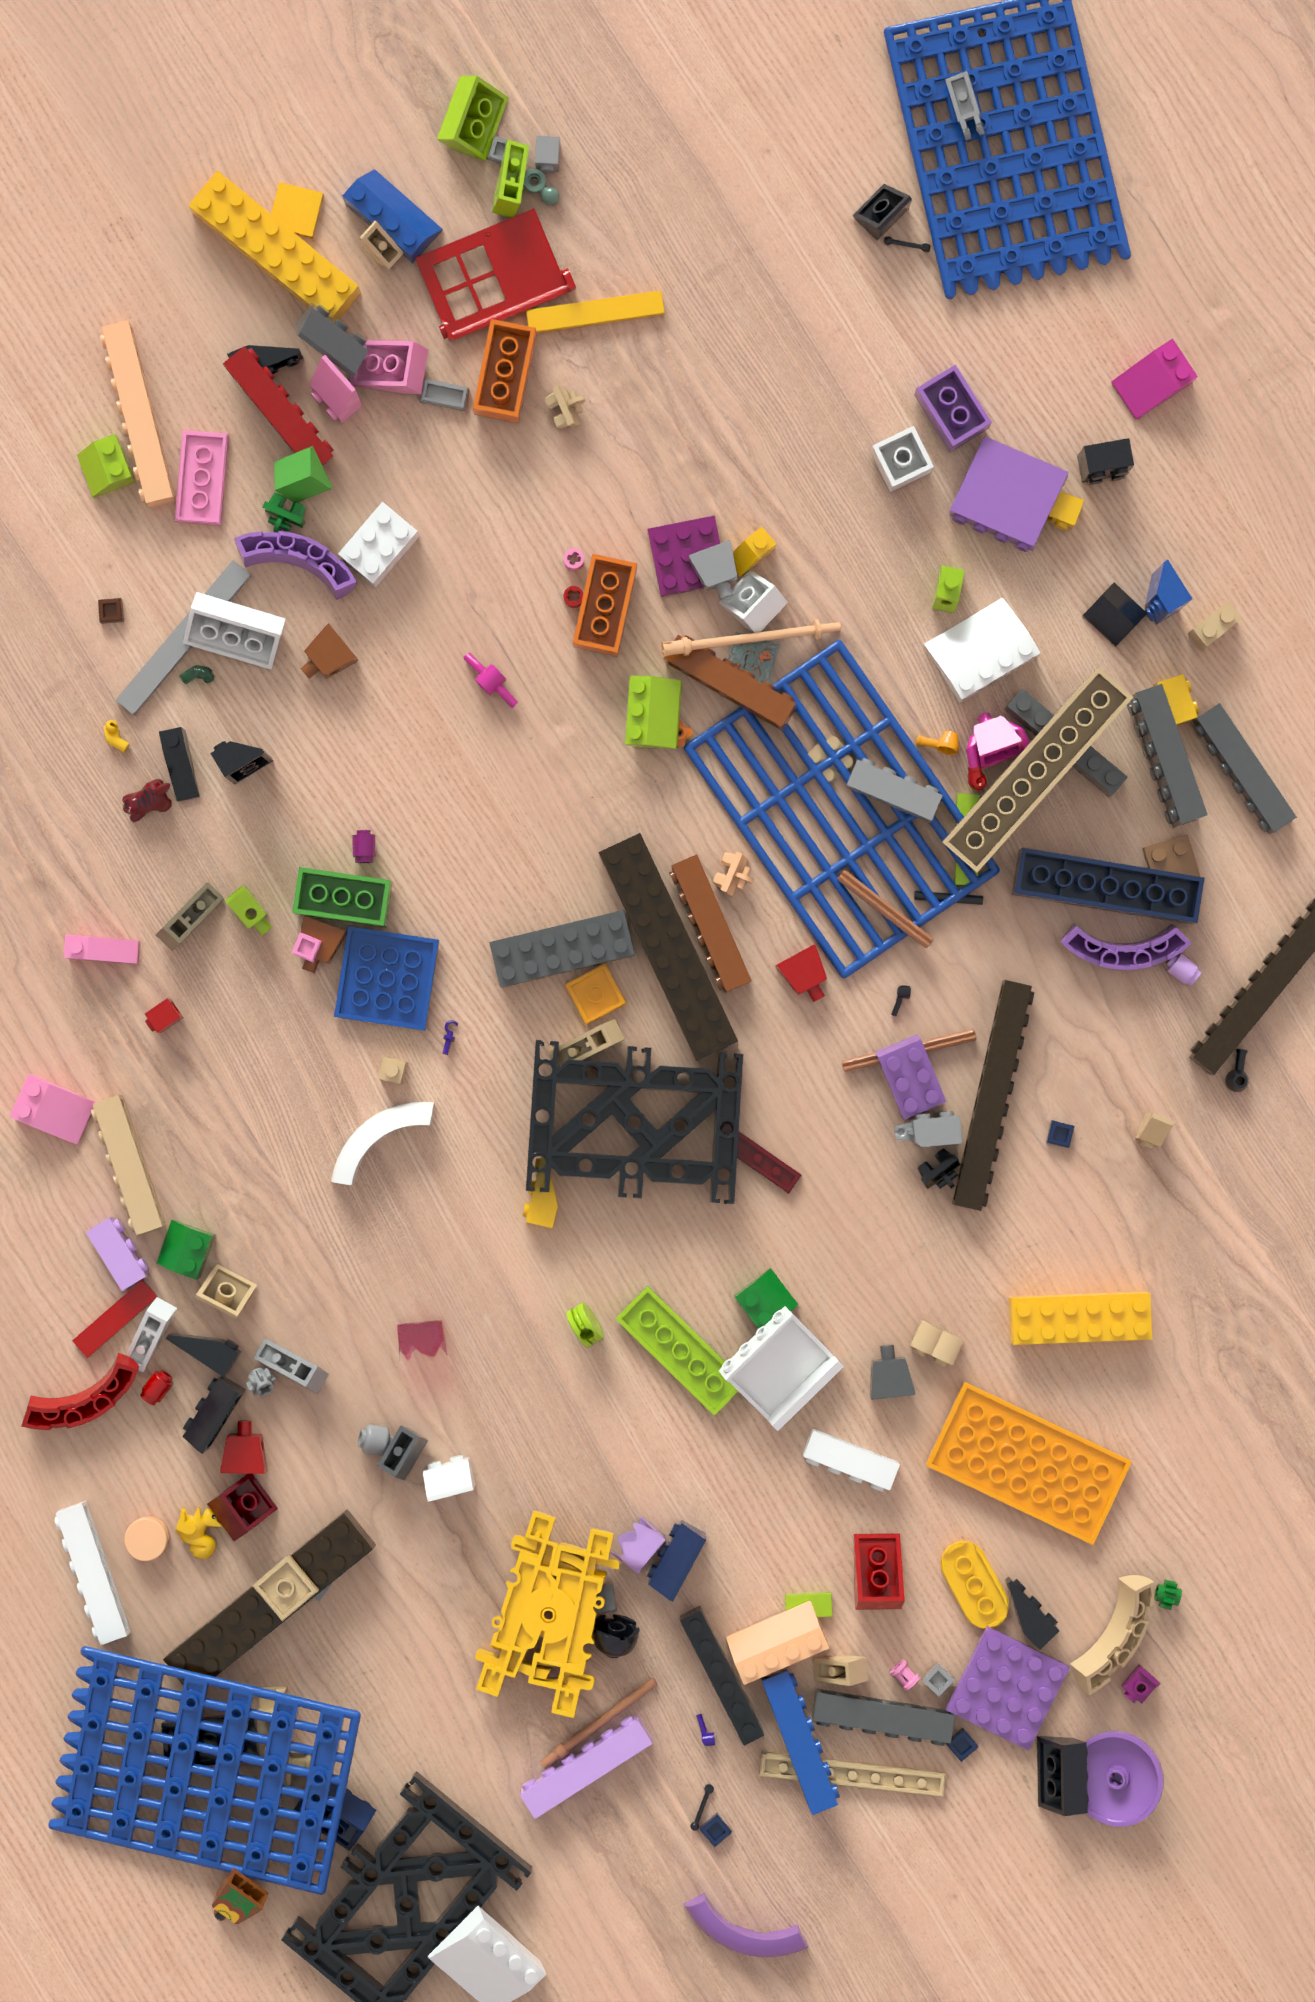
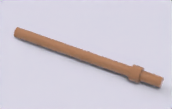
[540,1678,657,1769]

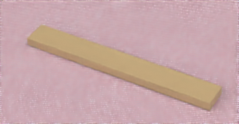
[759,1752,946,1797]

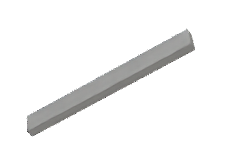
[116,560,251,716]

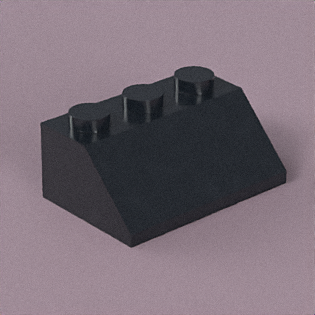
[210,741,274,785]
[182,1376,246,1454]
[1037,1736,1089,1816]

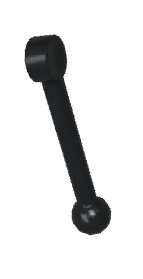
[884,236,931,252]
[690,1784,714,1831]

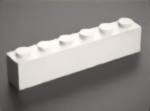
[55,1501,131,1645]

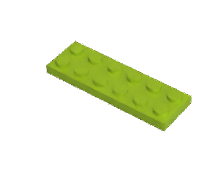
[615,1285,738,1416]

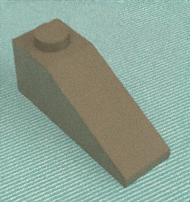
[156,882,224,951]

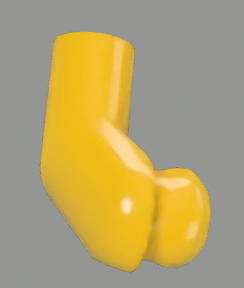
[104,720,130,753]

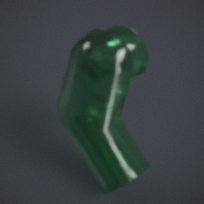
[179,665,215,685]

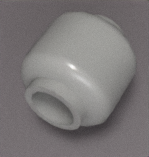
[358,1424,393,1456]

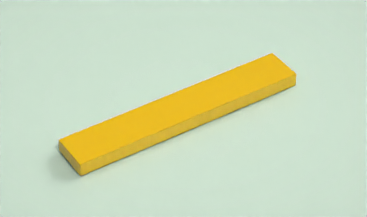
[526,290,665,333]

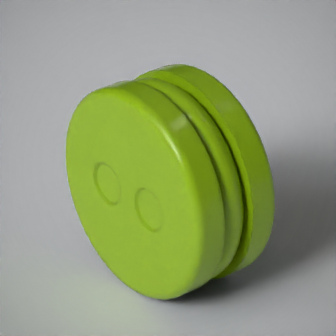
[566,1302,604,1348]

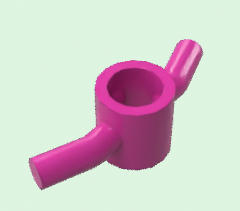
[464,653,518,708]

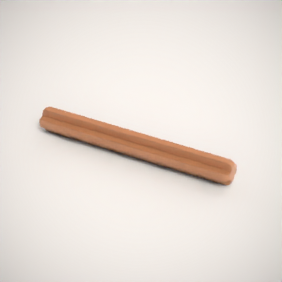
[838,870,933,948]

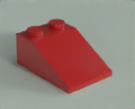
[854,1533,905,1610]

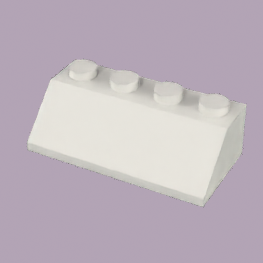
[183,592,286,670]

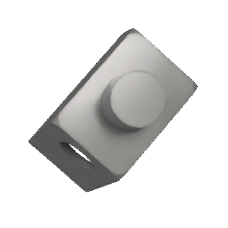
[688,540,737,600]

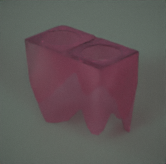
[397,1320,448,1361]

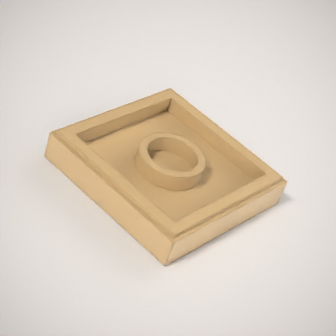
[252,1554,319,1621]

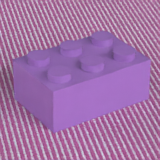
[914,364,992,452]
[875,1034,947,1120]

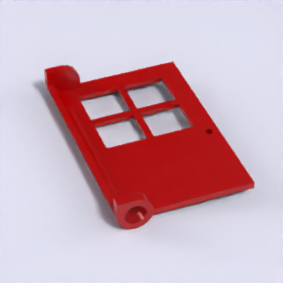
[415,208,576,342]

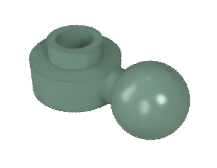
[523,169,559,205]

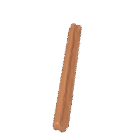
[842,1029,976,1072]

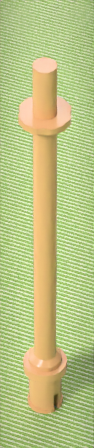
[661,619,841,657]

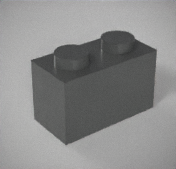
[377,1426,428,1481]

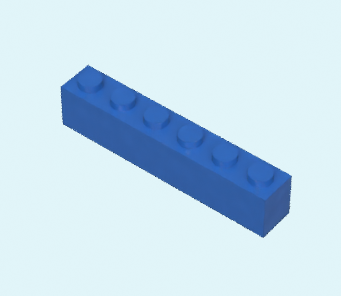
[761,1669,840,1815]

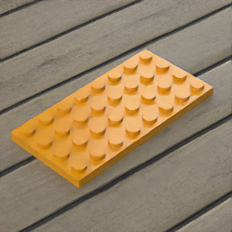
[925,1381,1132,1545]

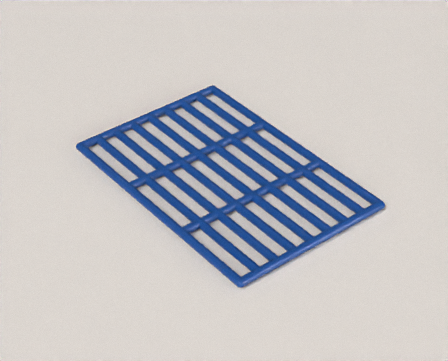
[684,640,1000,979]

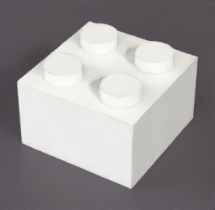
[870,426,934,492]

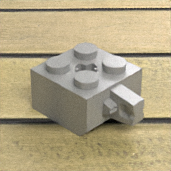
[894,1111,962,1147]

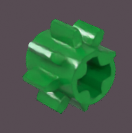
[1154,1579,1182,1610]

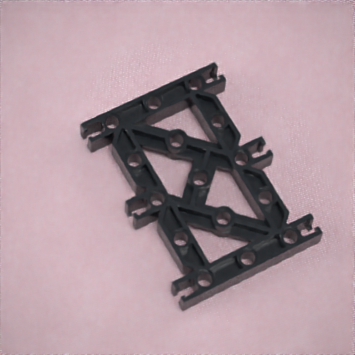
[526,1040,743,1204]
[281,1771,532,2002]

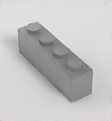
[846,758,943,823]

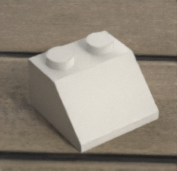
[719,570,788,633]
[423,1455,476,1502]

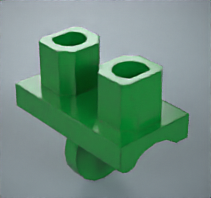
[262,493,306,533]

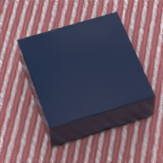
[1046,1120,1075,1148]
[946,1728,979,1762]
[700,1813,732,1847]

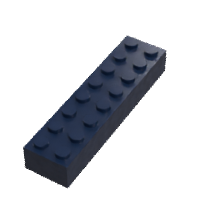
[1012,848,1205,925]

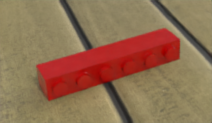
[223,346,334,466]

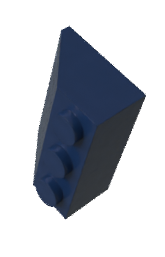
[647,1520,706,1602]
[293,1783,377,1851]

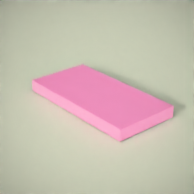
[175,430,229,526]

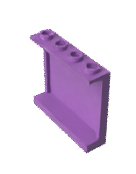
[950,436,1068,552]

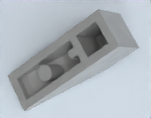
[254,1338,329,1394]

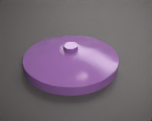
[1086,1731,1164,1827]

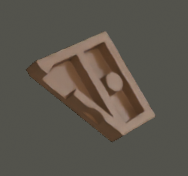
[1142,835,1200,877]

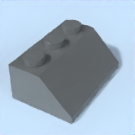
[295,303,368,378]

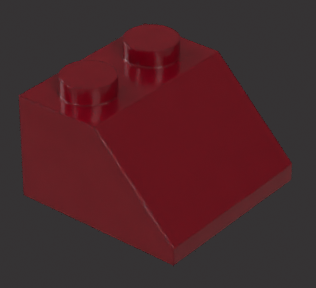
[207,1474,278,1541]

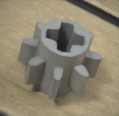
[246,1368,277,1396]

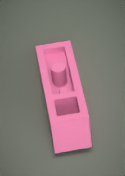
[64,935,139,964]

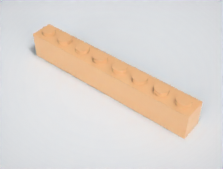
[100,320,176,508]

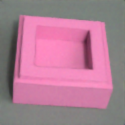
[291,932,322,963]

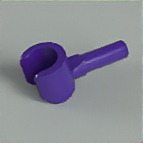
[696,1714,715,1746]

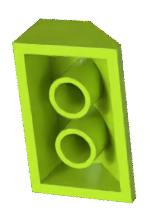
[437,75,509,161]
[625,676,682,749]

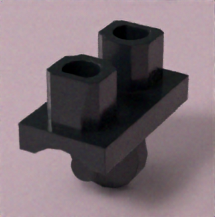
[918,1148,961,1189]

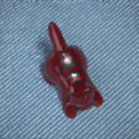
[122,779,172,822]

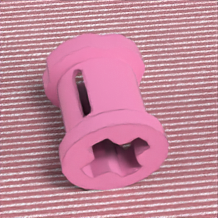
[889,1659,920,1691]

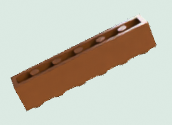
[664,635,797,731]
[669,854,752,993]

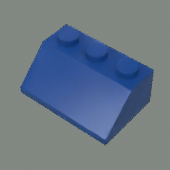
[1145,560,1192,625]

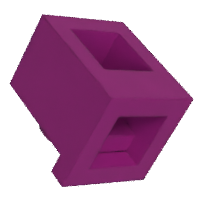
[1121,1664,1161,1704]

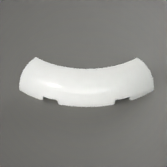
[331,1102,435,1185]

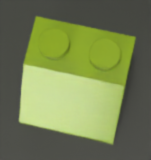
[77,434,136,498]

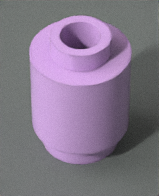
[1166,953,1201,986]

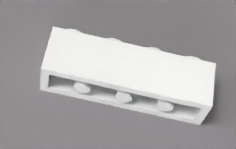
[802,1428,900,1492]

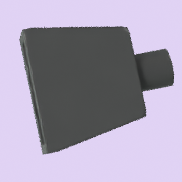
[870,1344,915,1400]

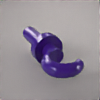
[442,1020,458,1055]

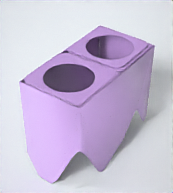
[610,1515,666,1573]

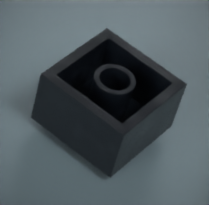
[1077,438,1134,485]

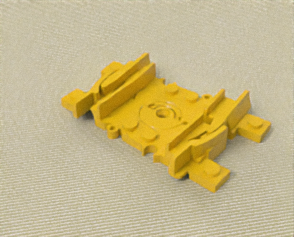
[475,1510,621,1718]

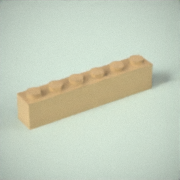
[91,1095,166,1235]

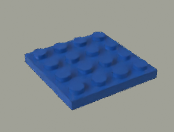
[334,926,439,1031]

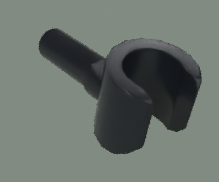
[891,985,911,1016]

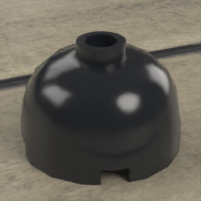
[593,1614,640,1658]

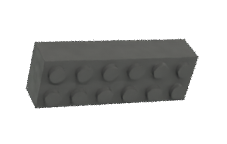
[1127,684,1208,828]
[489,910,635,988]

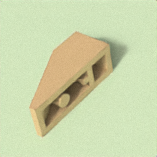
[549,1019,625,1067]

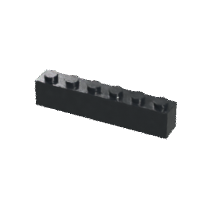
[680,1606,764,1746]

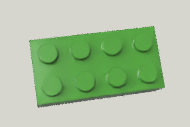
[292,867,393,927]

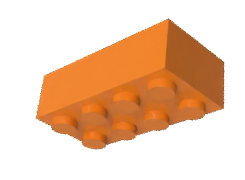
[473,319,537,424]
[573,554,637,657]

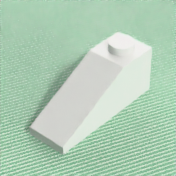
[126,1297,177,1372]

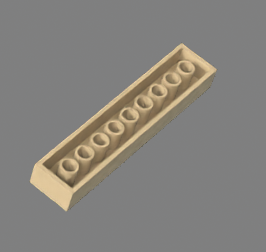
[942,666,1133,873]

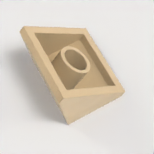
[195,1264,257,1319]

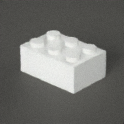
[338,502,420,588]

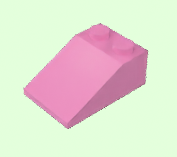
[350,340,429,394]
[309,355,362,424]
[9,1074,97,1145]

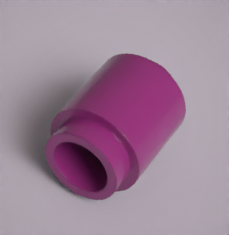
[352,830,376,863]

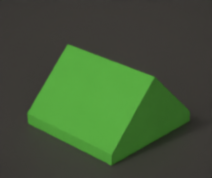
[274,446,333,502]

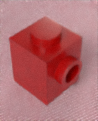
[145,998,184,1033]

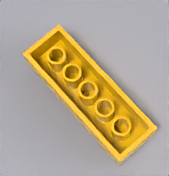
[1008,1291,1152,1345]

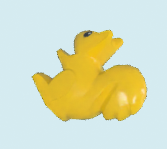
[175,1507,222,1560]

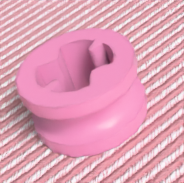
[564,548,584,571]

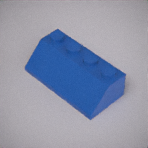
[342,169,443,264]

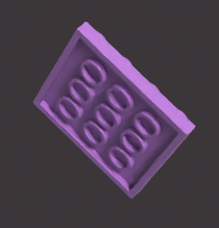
[946,1626,1070,1751]

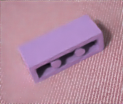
[86,1217,149,1291]

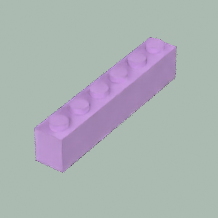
[520,1715,653,1819]

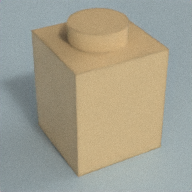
[378,1056,408,1084]

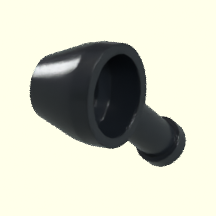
[1225,1049,1249,1092]

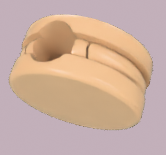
[124,1516,170,1562]

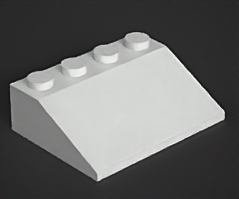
[924,598,1041,703]
[428,1906,546,2002]

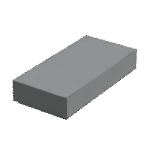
[420,379,469,411]

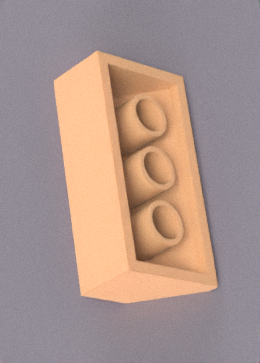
[726,1600,829,1685]

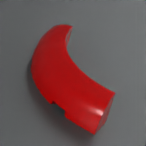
[21,1353,139,1430]

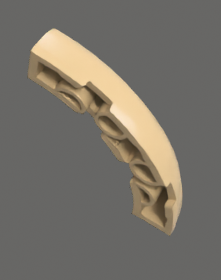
[1070,1575,1154,1696]

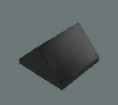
[852,184,912,241]
[1083,582,1146,647]

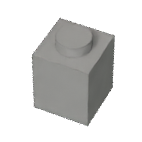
[535,136,560,174]

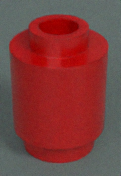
[140,1370,174,1406]

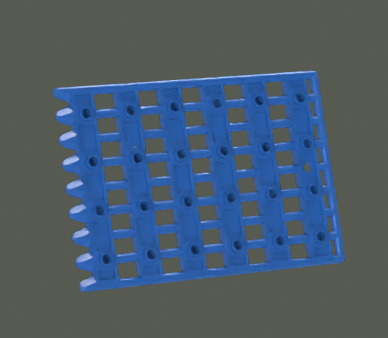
[884,0,1131,299]
[48,1646,361,1895]

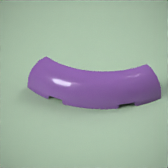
[234,531,357,600]
[1061,923,1192,970]
[684,1893,808,1957]

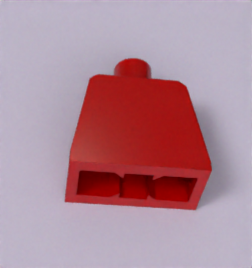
[776,944,827,1002]
[220,1420,267,1474]

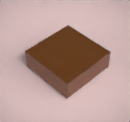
[98,598,124,624]

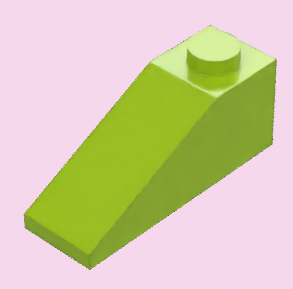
[492,139,529,218]

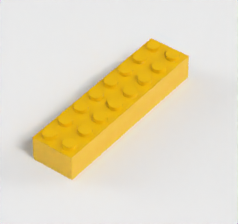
[188,170,361,321]

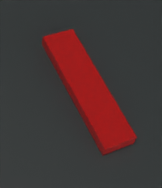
[72,1280,158,1358]

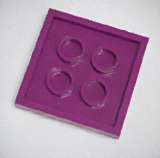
[648,515,720,597]

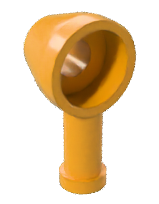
[916,731,959,755]

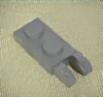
[945,71,985,141]

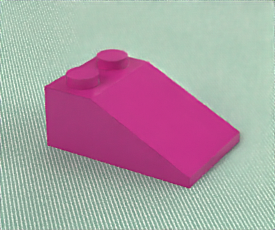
[1111,338,1198,420]

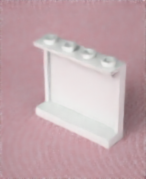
[719,1306,844,1431]

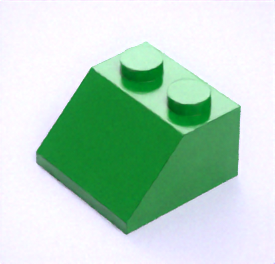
[157,1220,216,1280]
[734,1268,798,1329]

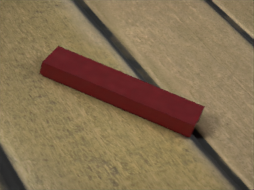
[721,1122,802,1194]

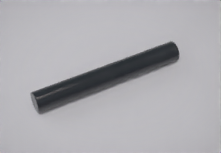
[914,891,983,905]

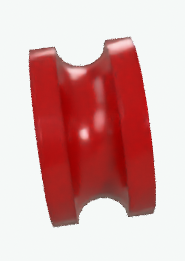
[563,586,583,608]

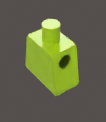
[932,566,965,613]
[225,884,272,936]

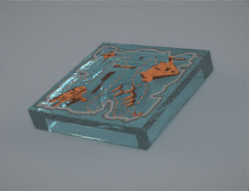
[728,632,780,683]

